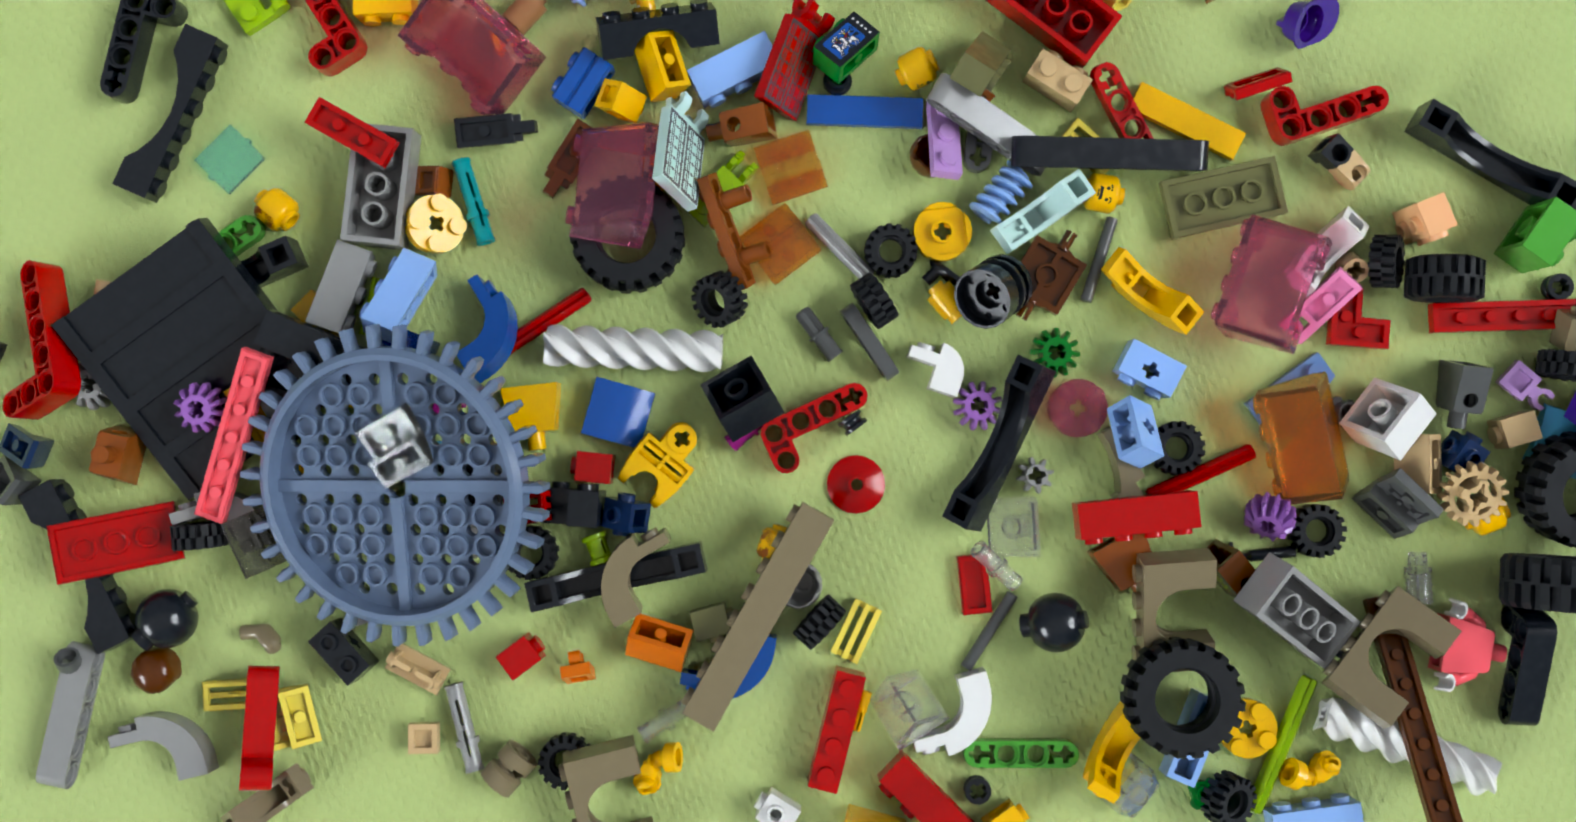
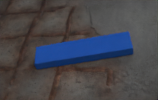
[806,94,923,129]

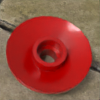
[827,455,885,514]

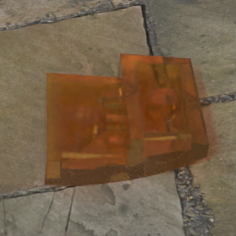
[753,129,828,205]
[739,203,822,285]

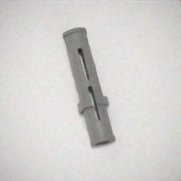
[444,682,484,774]

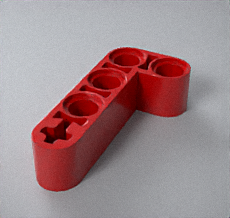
[305,0,368,76]
[1260,85,1389,146]
[761,383,868,473]
[239,666,280,791]

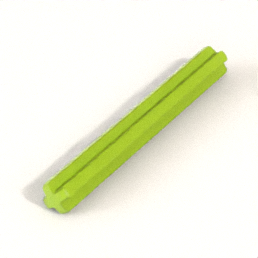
[1250,675,1318,814]

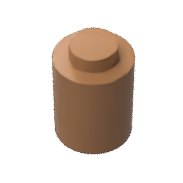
[502,0,547,36]

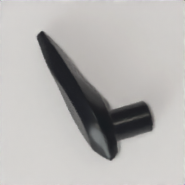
[922,260,960,286]

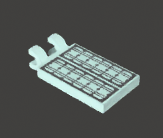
[652,91,709,212]

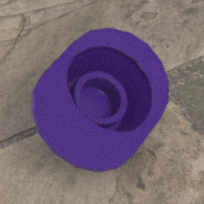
[1276,0,1339,49]

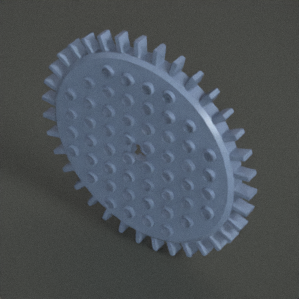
[240,324,550,647]

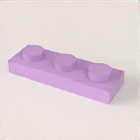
[926,102,963,180]

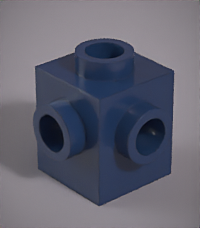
[1441,429,1491,473]
[601,492,651,536]

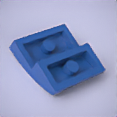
[581,377,655,448]

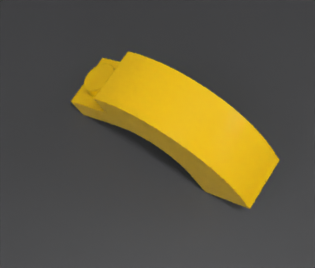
[1101,247,1204,335]
[1083,701,1141,804]

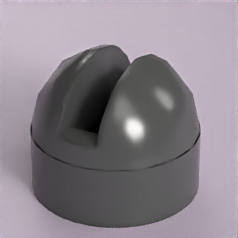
[53,647,82,674]

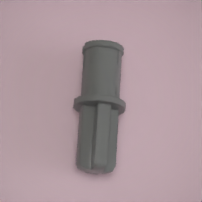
[796,307,843,362]

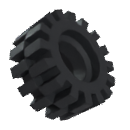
[864,223,918,279]
[1368,235,1405,288]
[691,271,748,328]
[850,272,899,329]
[1535,349,1576,382]
[1154,421,1205,475]
[1287,504,1347,558]
[170,521,229,551]
[508,526,559,580]
[793,594,846,650]
[538,732,590,790]
[1201,770,1257,822]

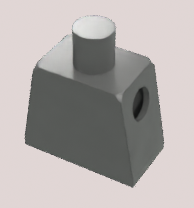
[1436,359,1494,429]

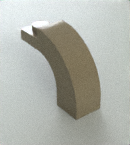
[601,527,671,628]
[221,764,314,822]

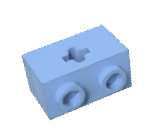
[1112,339,1187,400]
[1107,395,1164,469]

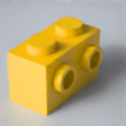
[634,30,691,102]

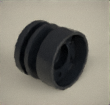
[954,254,1033,329]

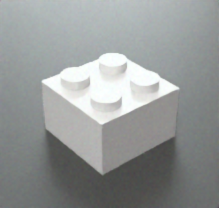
[1339,377,1437,461]

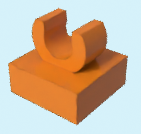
[560,650,596,684]

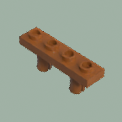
[696,172,772,290]

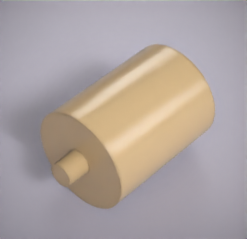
[1335,251,1369,283]

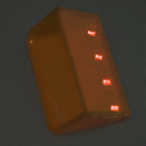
[1253,371,1349,504]

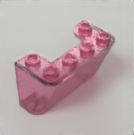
[1211,214,1332,354]

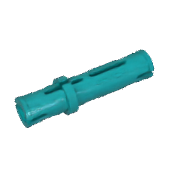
[452,157,496,246]

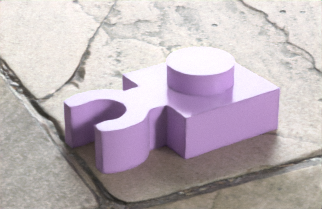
[1495,360,1555,411]

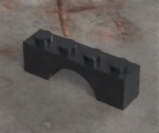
[595,0,720,60]
[241,236,309,288]

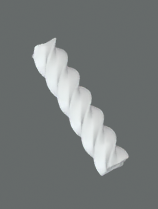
[543,324,723,372]
[1313,697,1502,796]

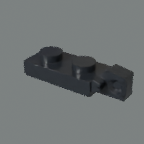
[454,113,538,149]

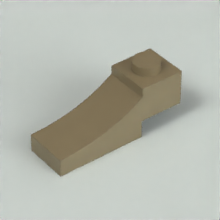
[1097,427,1145,498]

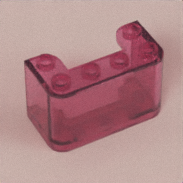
[398,0,546,115]

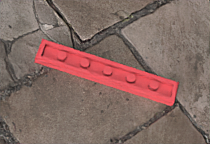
[194,347,274,525]

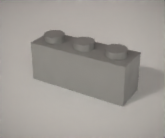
[305,239,377,337]

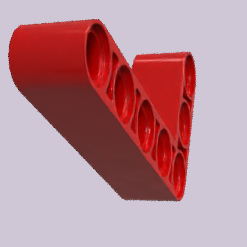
[3,260,81,420]

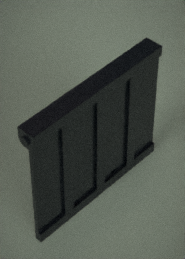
[51,218,325,500]

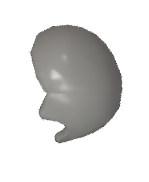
[786,564,822,609]

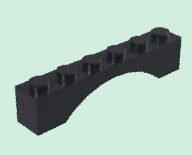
[112,24,228,203]
[1404,98,1576,210]
[942,355,1056,532]
[18,479,137,654]
[524,541,708,612]

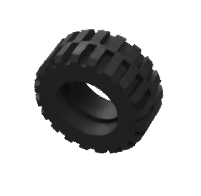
[569,177,685,294]
[1514,431,1576,548]
[1499,553,1576,613]
[1120,637,1246,759]

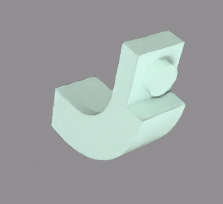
[990,168,1096,254]

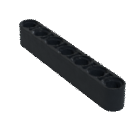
[1011,136,1209,171]

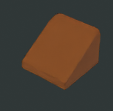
[415,165,454,198]

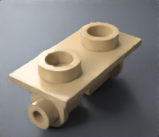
[385,644,451,696]

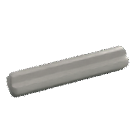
[805,213,874,279]

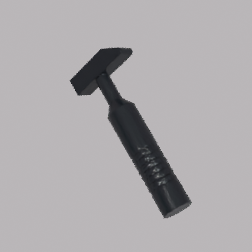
[1228,542,1296,562]

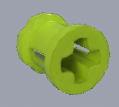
[581,530,611,566]

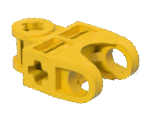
[617,422,697,509]

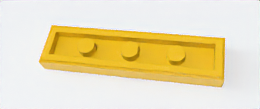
[1133,82,1246,161]

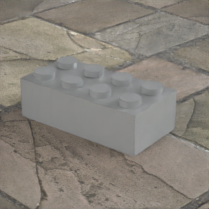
[340,123,421,250]
[1233,552,1361,669]

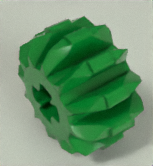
[1029,328,1080,378]

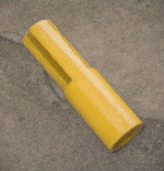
[853,690,872,732]

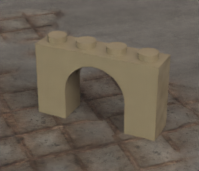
[1132,548,1217,672]
[1322,586,1462,729]
[558,735,653,822]

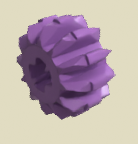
[953,381,1002,431]
[173,382,227,433]
[1244,492,1297,541]

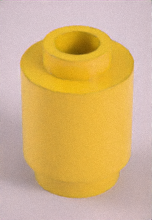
[927,280,962,324]

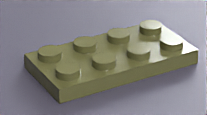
[1158,156,1288,240]

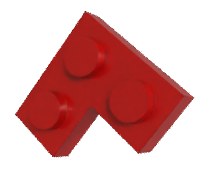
[1326,288,1391,350]

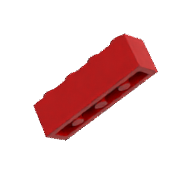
[1072,490,1202,545]
[807,665,866,794]
[877,750,975,822]

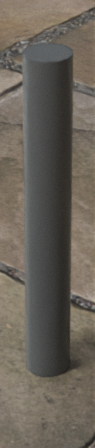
[1080,217,1118,303]
[961,591,1018,671]

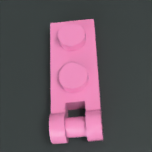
[1278,266,1362,344]

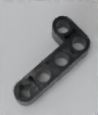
[100,0,188,104]
[1498,605,1558,726]

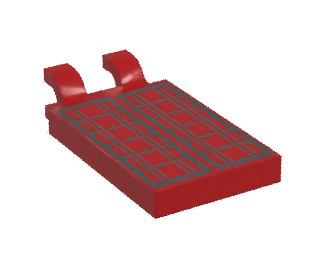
[754,0,835,121]

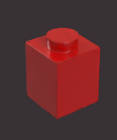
[570,451,616,484]
[496,632,546,680]

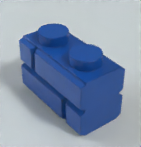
[551,47,616,120]

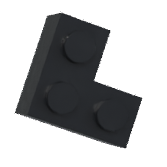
[541,481,606,528]

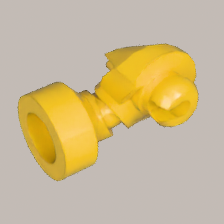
[633,742,683,795]
[1279,750,1341,790]

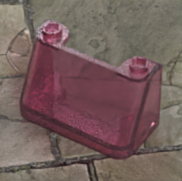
[565,122,659,249]

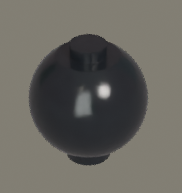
[131,589,199,651]
[1019,593,1089,653]

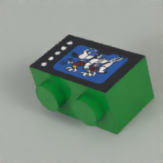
[813,12,880,84]

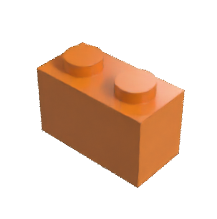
[625,614,694,672]

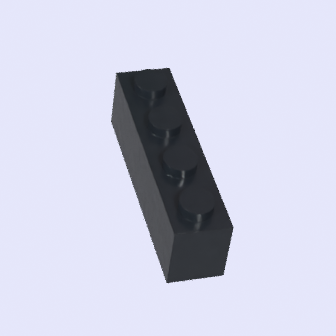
[253,309,379,384]

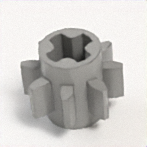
[1016,457,1054,493]

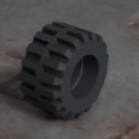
[1404,254,1486,303]

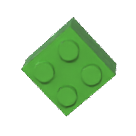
[1493,197,1576,273]

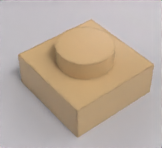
[408,722,440,754]

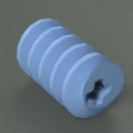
[969,160,1033,224]

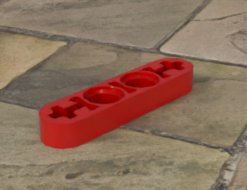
[1090,62,1154,139]

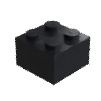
[700,356,785,442]

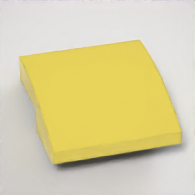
[274,684,322,751]

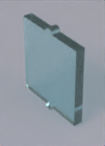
[195,124,266,194]

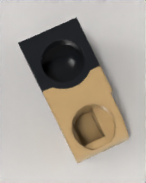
[1308,133,1370,190]

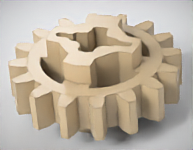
[1437,461,1509,527]

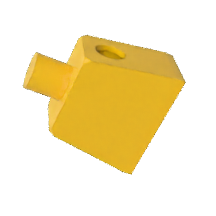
[500,382,561,451]

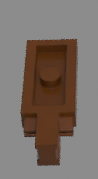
[543,119,603,199]

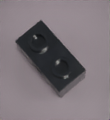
[308,618,379,686]

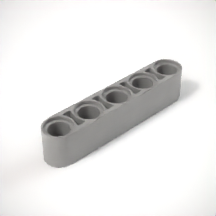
[926,73,1045,176]
[35,641,105,789]

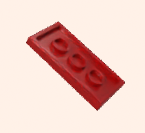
[46,501,186,585]

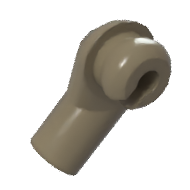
[239,624,281,654]

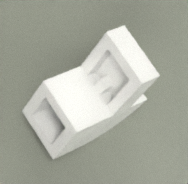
[906,342,964,398]

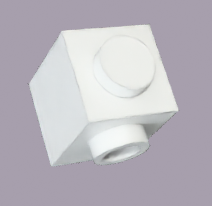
[754,787,801,822]

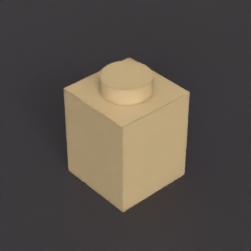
[1487,410,1543,449]

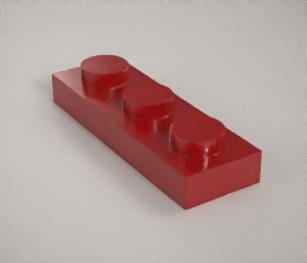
[304,97,400,169]

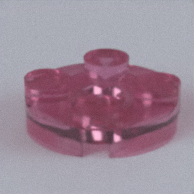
[1047,379,1108,437]

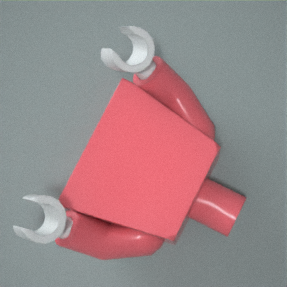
[1428,598,1507,692]

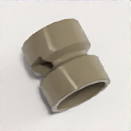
[481,739,538,797]

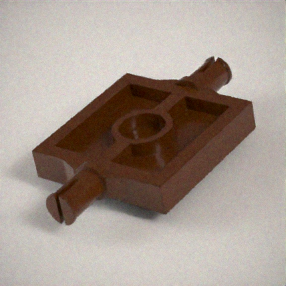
[1016,230,1087,321]

